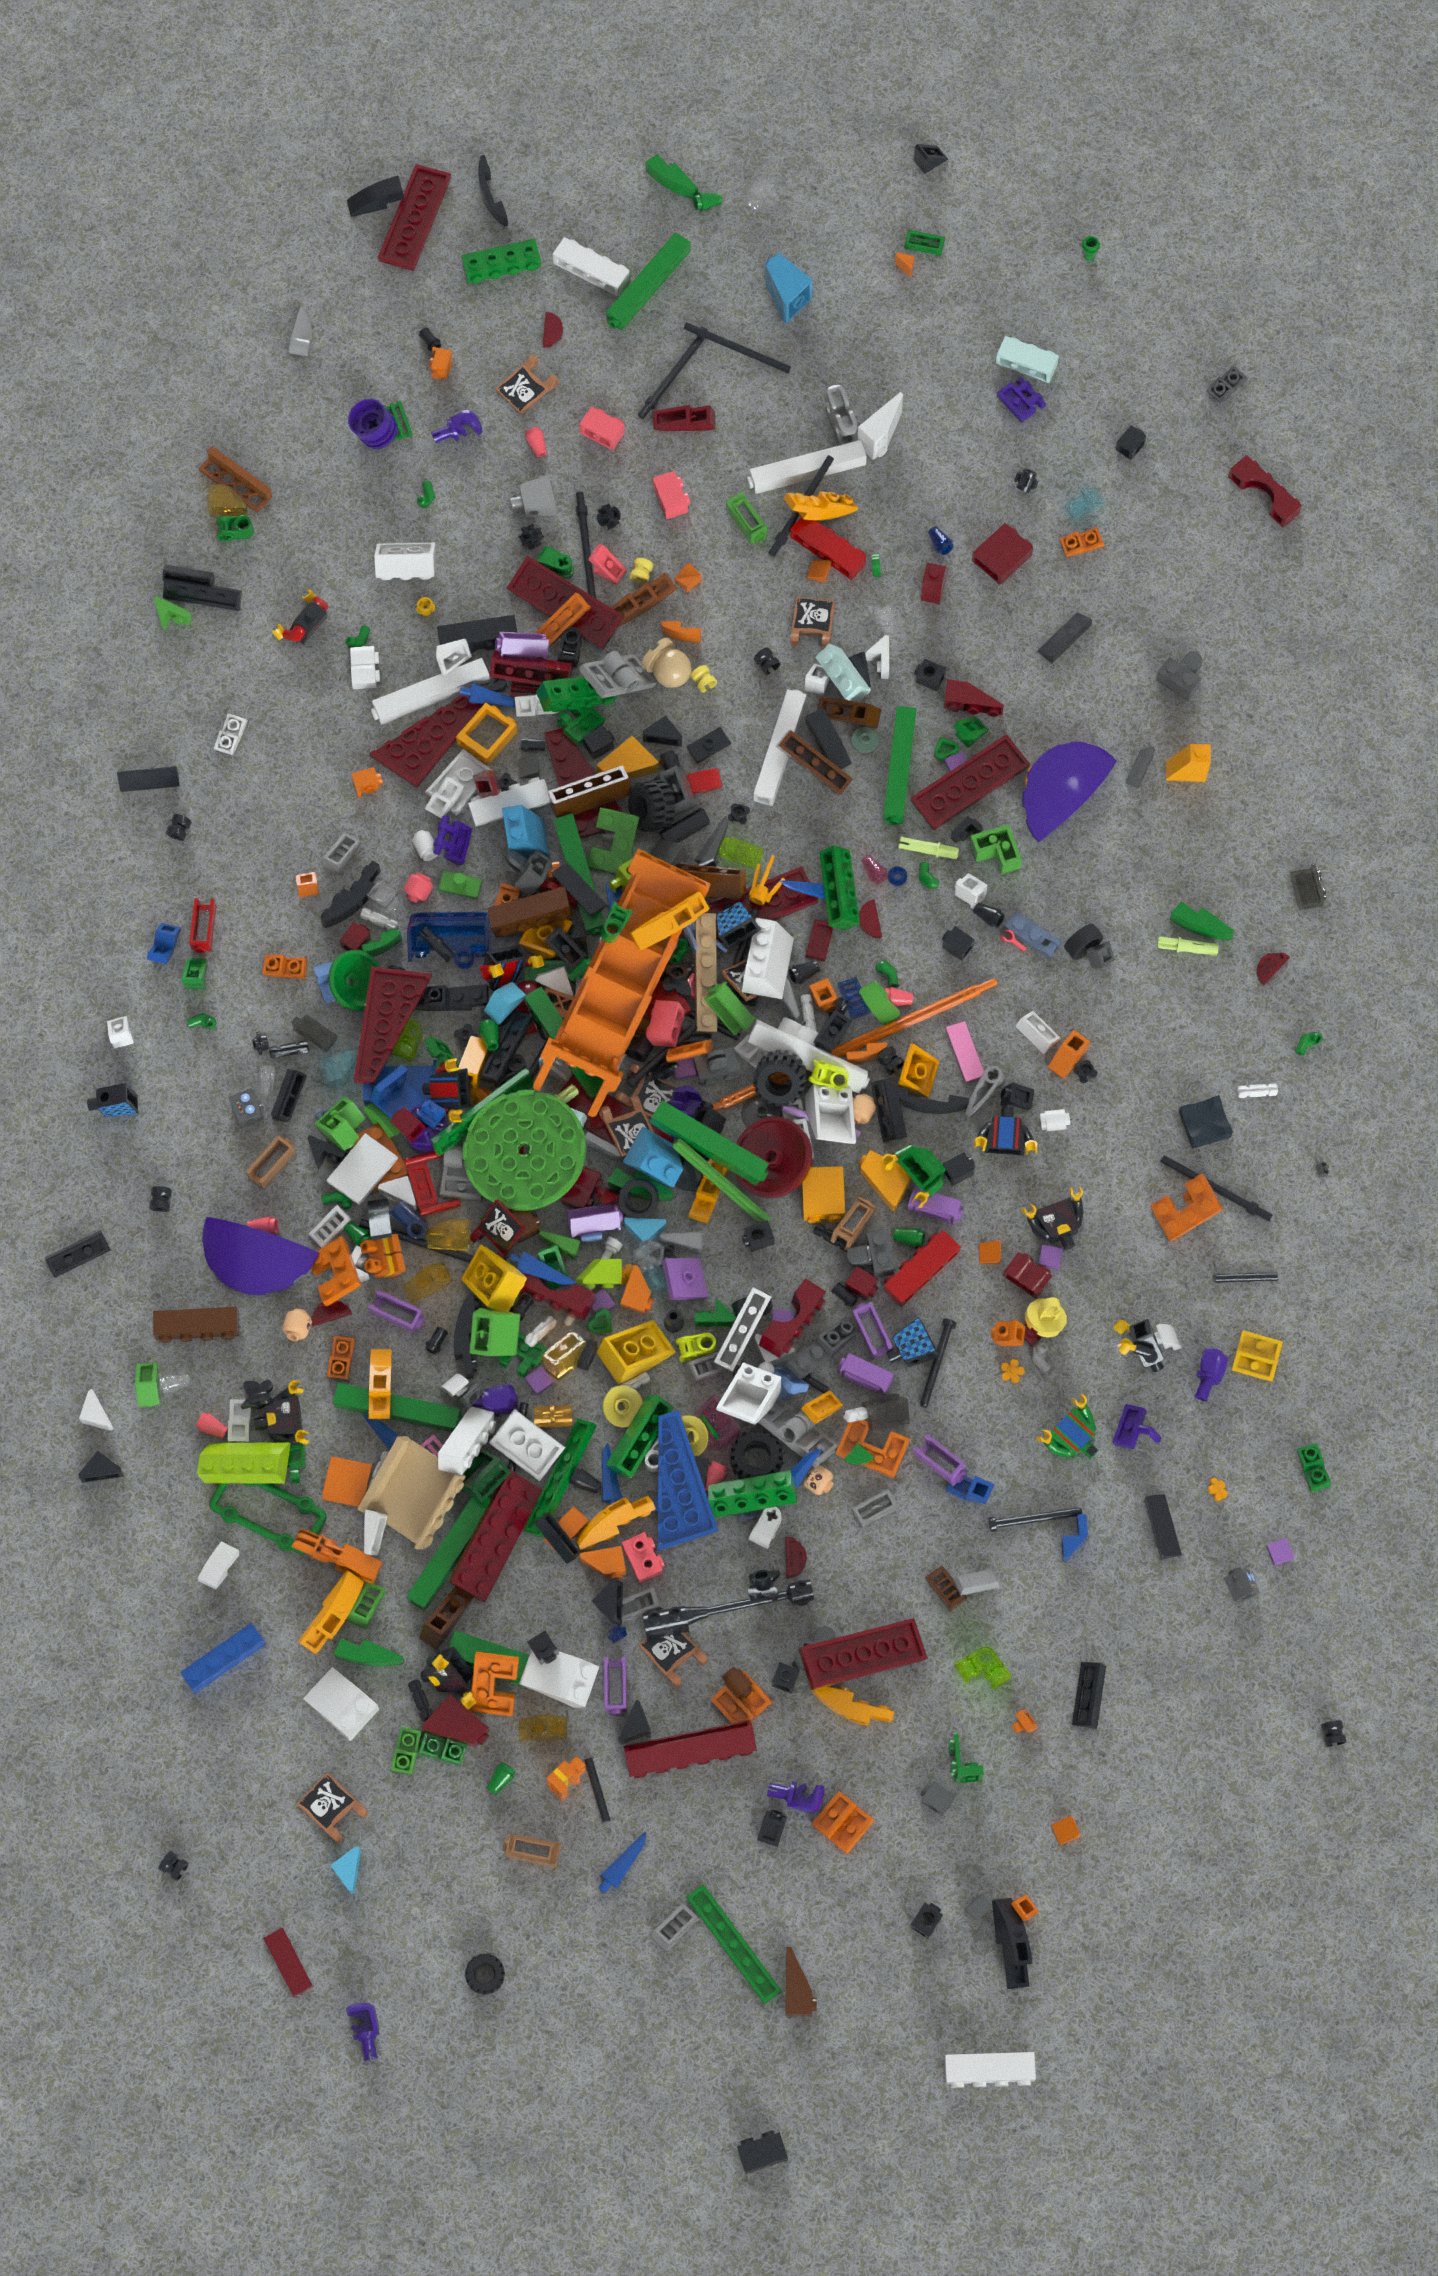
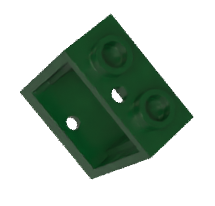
[461,1448,511,1503]

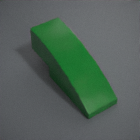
[645,154,698,199]
[1170,901,1234,940]
[608,1168,674,1201]
[334,1638,404,1667]

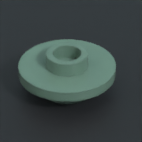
[851,727,879,753]

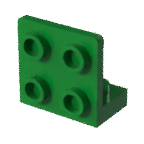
[948,1733,984,1783]

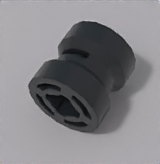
[754,647,781,675]
[166,814,192,841]
[877,1046,905,1075]
[149,1186,172,1212]
[1321,1720,1347,1747]
[158,1851,189,1881]

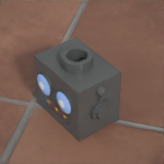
[228,1088,264,1128]
[1223,1567,1260,1602]

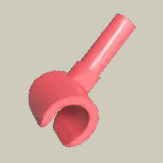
[1000,930,1027,952]

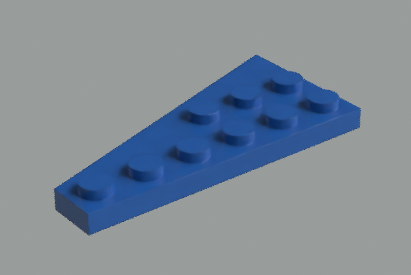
[658,1410,719,1551]

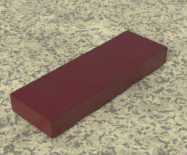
[263,1927,313,1997]

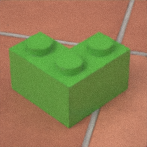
[970,824,1022,875]
[314,1097,366,1151]

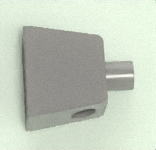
[510,475,557,517]

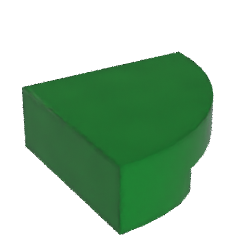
[844,1443,874,1465]

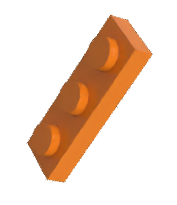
[535,593,591,647]

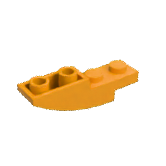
[784,491,858,520]
[630,892,710,951]
[369,1349,392,1419]
[575,1495,655,1550]
[298,1570,364,1654]
[811,1686,894,1727]

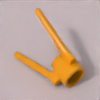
[749,855,785,905]

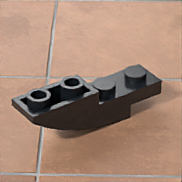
[321,860,381,928]
[415,984,489,1011]
[454,1292,480,1379]
[992,1898,1033,1989]

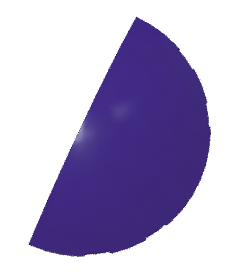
[1022,742,1117,842]
[202,1217,319,1295]

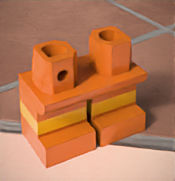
[360,1234,406,1278]
[546,1756,586,1801]

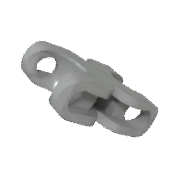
[826,385,857,446]

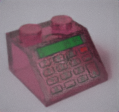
[695,1394,739,1451]

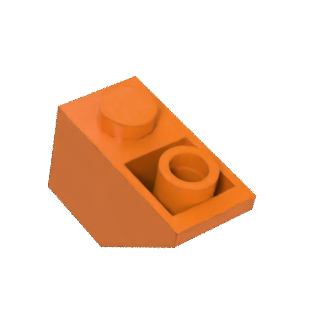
[1048,1030,1090,1080]

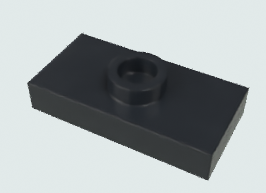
[687,727,731,764]

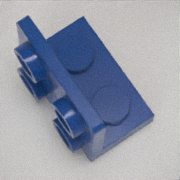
[371,1065,426,1119]

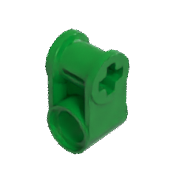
[216,515,254,541]
[536,546,574,579]
[600,901,633,943]

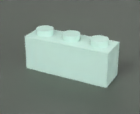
[996,336,1059,383]
[816,644,871,702]

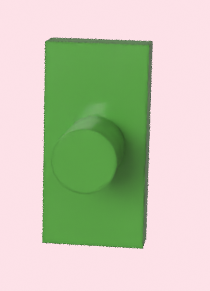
[439,871,483,900]

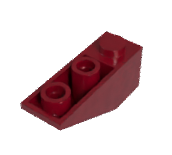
[944,679,1004,717]

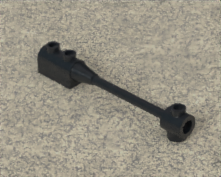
[642,1579,814,1640]

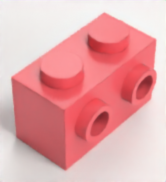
[579,406,625,451]
[653,471,690,519]
[646,1000,685,1047]
[621,1532,665,1584]

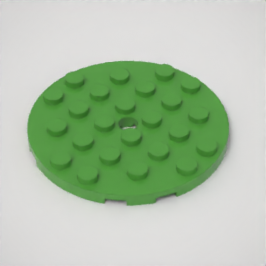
[463,1090,586,1211]

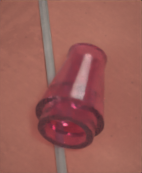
[861,855,888,884]

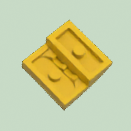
[1232,1330,1283,1382]

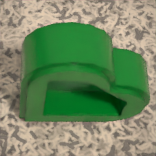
[872,553,881,577]
[934,737,959,761]
[587,1308,612,1333]

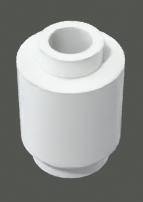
[412,830,438,861]
[1040,1109,1070,1131]

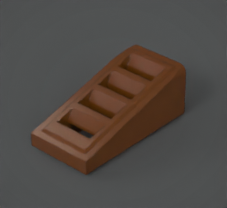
[925,1566,968,1612]

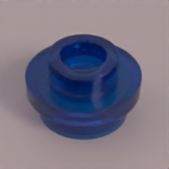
[888,866,908,886]
[454,949,474,969]
[607,1624,628,1643]

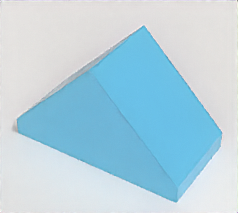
[484,982,526,1025]
[624,1218,666,1248]
[330,1846,361,1894]

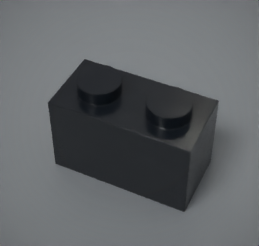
[737,2130,788,2174]

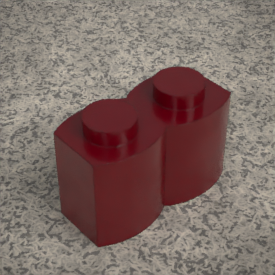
[561,1166,604,1209]
[1002,1252,1052,1299]

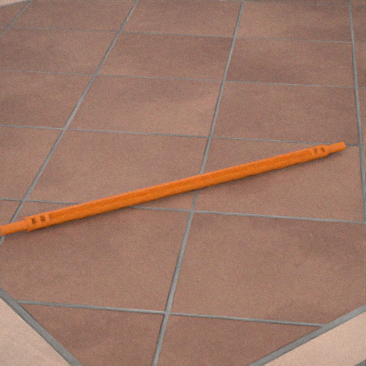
[712,978,998,1111]

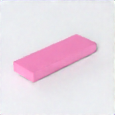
[946,1021,984,1084]

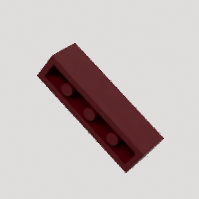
[489,651,573,685]

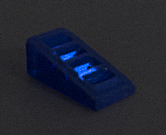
[837,977,871,1020]

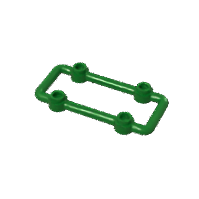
[209,1483,327,1554]

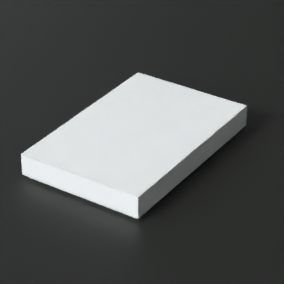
[426,749,493,816]
[327,1133,398,1206]
[489,1409,565,1481]

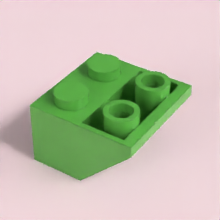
[470,1308,520,1356]

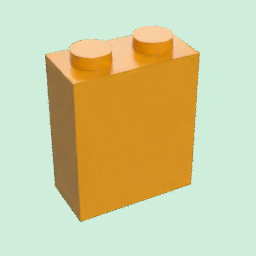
[802,1166,845,1223]

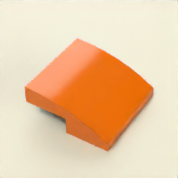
[666,1039,714,1063]
[322,1456,373,1507]
[710,1670,773,1723]
[811,1791,875,1854]

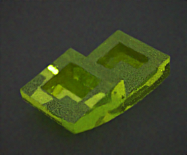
[718,836,765,868]

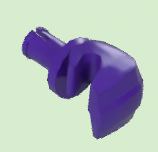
[431,410,482,444]
[670,1086,702,1139]
[1194,1348,1229,1402]
[471,1384,519,1417]
[767,1781,825,1813]
[346,2002,380,2061]

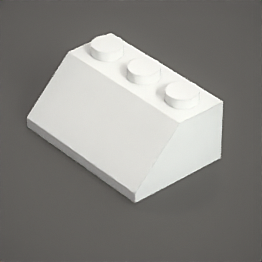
[374,542,435,580]

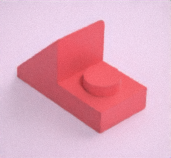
[588,544,627,585]

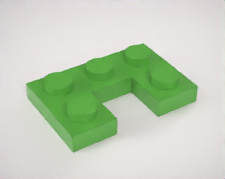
[588,807,640,873]

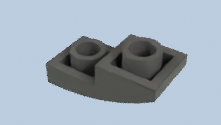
[1206,365,1248,403]

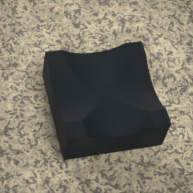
[1179,1095,1233,1149]

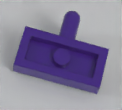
[1112,1404,1162,1449]

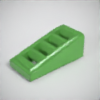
[539,1230,581,1261]
[347,1582,387,1630]

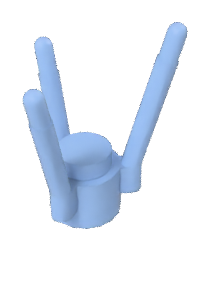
[683,921,727,959]

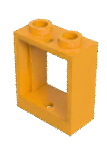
[456,703,518,766]

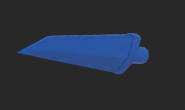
[460,683,516,707]
[778,880,825,900]
[509,1251,577,1285]
[363,1415,399,1451]
[601,1443,623,1505]
[783,1448,823,1495]
[598,1832,646,1893]

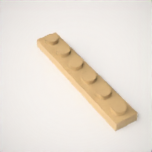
[695,913,717,1034]

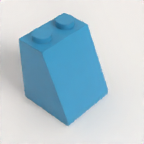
[765,253,813,323]
[502,805,550,859]
[623,1127,683,1187]

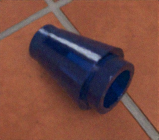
[928,526,954,555]

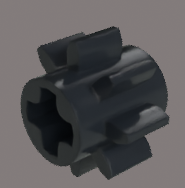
[1014,468,1039,492]
[597,504,621,530]
[518,524,544,550]

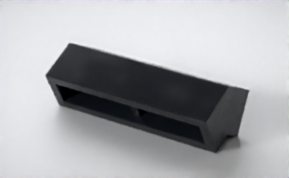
[162,565,215,585]
[658,808,710,843]
[271,1069,307,1122]
[533,1512,581,1564]

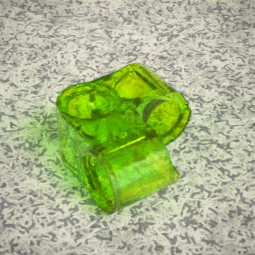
[391,1019,424,1062]
[954,1646,1012,1689]

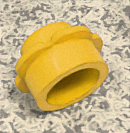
[416,597,435,616]

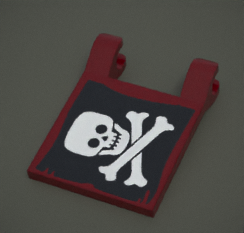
[469,1199,526,1260]

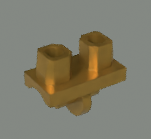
[534,1405,572,1429]

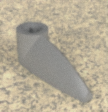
[289,307,312,357]
[965,1066,1006,1118]

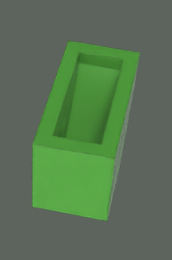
[135,1362,160,1407]

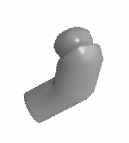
[1032,1342,1052,1375]

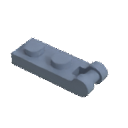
[1004,911,1062,959]

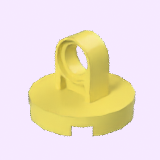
[1025,1297,1067,1337]

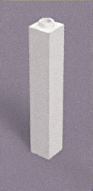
[747,440,867,494]
[371,658,490,725]
[754,689,806,806]
[748,1020,870,1093]

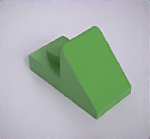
[154,596,192,630]

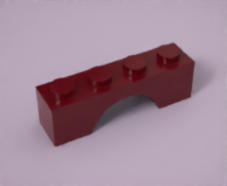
[1228,455,1302,528]
[516,1266,596,1320]
[759,1278,826,1358]

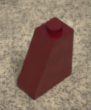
[921,562,948,604]
[421,1694,490,1747]

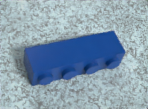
[180,1622,266,1694]

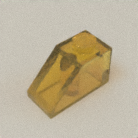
[207,484,248,516]
[427,1218,470,1251]
[403,1263,453,1304]
[541,1330,586,1381]
[519,1714,567,1741]

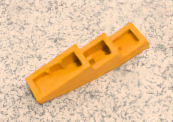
[688,1159,728,1224]

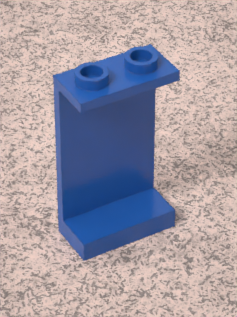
[363,1060,437,1106]

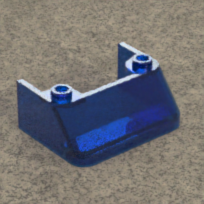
[407,912,491,962]

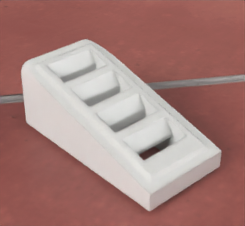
[308,1205,354,1248]
[364,1509,388,1556]

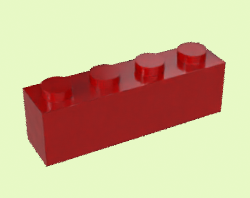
[790,516,866,580]
[884,1230,961,1308]

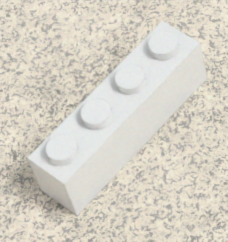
[552,237,630,296]
[468,777,550,827]
[714,1287,771,1372]
[438,1407,496,1475]
[944,2052,1036,2088]

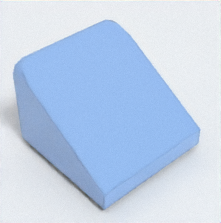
[581,1232,603,1243]

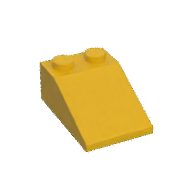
[461,1244,527,1312]
[596,1320,676,1385]

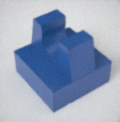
[417,1100,446,1129]

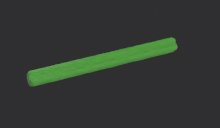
[672,1138,770,1223]

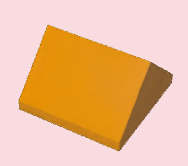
[519,919,572,960]
[899,1043,940,1098]

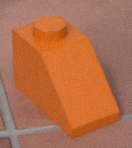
[620,1265,654,1314]
[580,1546,626,1580]

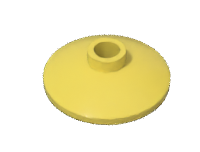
[603,1385,643,1428]
[681,1415,708,1456]

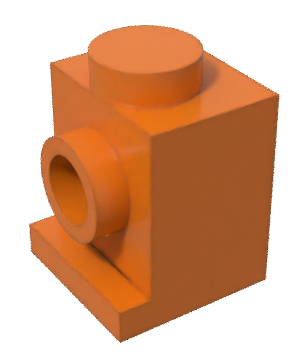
[429,347,453,380]
[351,767,383,798]
[494,883,522,906]
[809,978,838,1013]
[991,1320,1026,1347]

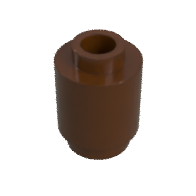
[722,1667,753,1699]

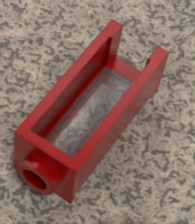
[189,898,217,953]

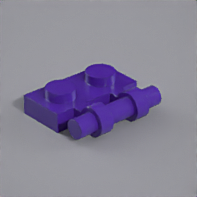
[997,377,1046,422]
[433,816,473,866]

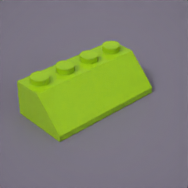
[197,1443,291,1484]

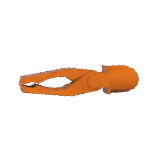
[292,1528,383,1584]

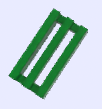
[904,230,945,256]
[384,401,413,441]

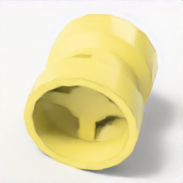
[630,558,654,585]
[690,665,717,693]

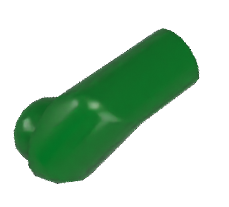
[417,481,435,508]
[345,626,370,649]
[918,862,939,889]
[670,939,690,965]
[875,960,899,987]
[186,1013,217,1029]
[1295,1032,1323,1056]
[321,1191,352,1209]

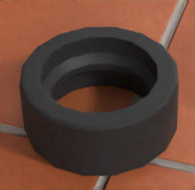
[1064,924,1103,960]
[619,1178,659,1219]

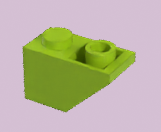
[575,1259,622,1288]

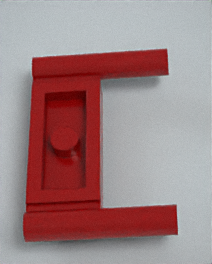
[404,1151,461,1216]

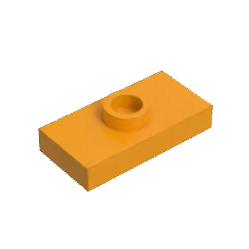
[801,1390,843,1424]

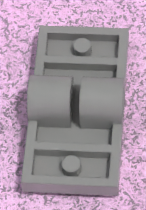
[579,651,657,698]
[440,1122,482,1201]
[758,1399,839,1468]

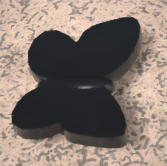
[662,962,694,997]
[647,1058,679,1080]
[241,1380,273,1409]
[748,1570,780,1601]

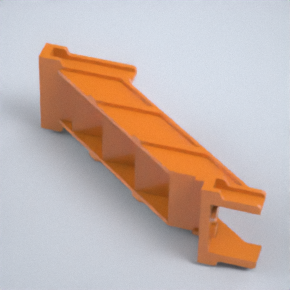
[533,849,711,1117]

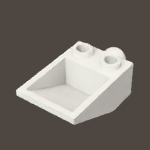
[805,1084,856,1144]
[716,1362,781,1424]

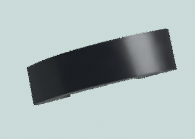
[478,155,508,227]
[897,1087,969,1114]

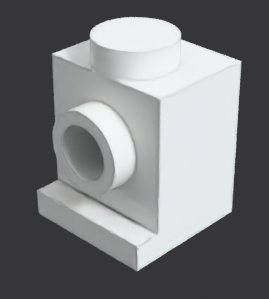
[954,873,988,910]

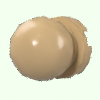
[641,638,692,688]

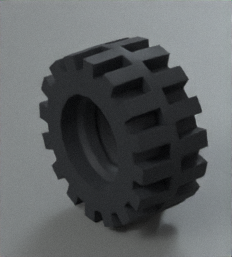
[465,1953,505,1995]

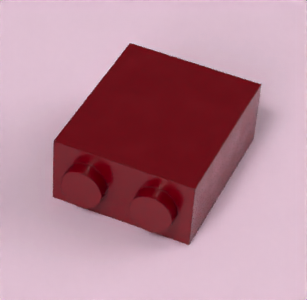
[972,523,1033,585]

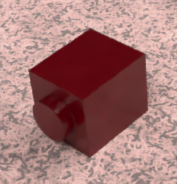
[339,922,371,951]
[390,1107,426,1143]
[845,1266,879,1301]

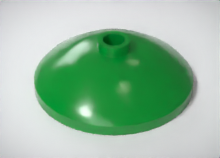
[328,950,381,1011]

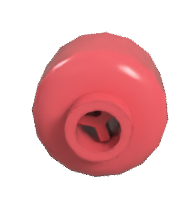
[404,872,433,903]

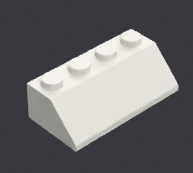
[742,918,794,999]

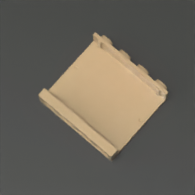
[358,1436,466,1550]

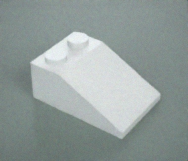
[858,392,903,460]
[519,1650,599,1708]
[303,1667,379,1741]

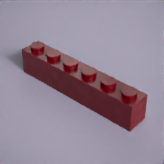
[623,1720,757,1778]

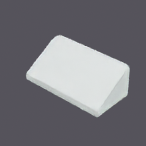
[1015,1011,1061,1054]

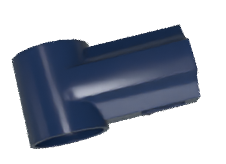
[389,1200,429,1239]

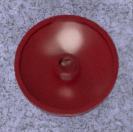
[735,1116,813,1198]

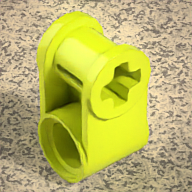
[808,1060,849,1090]
[676,1333,717,1362]

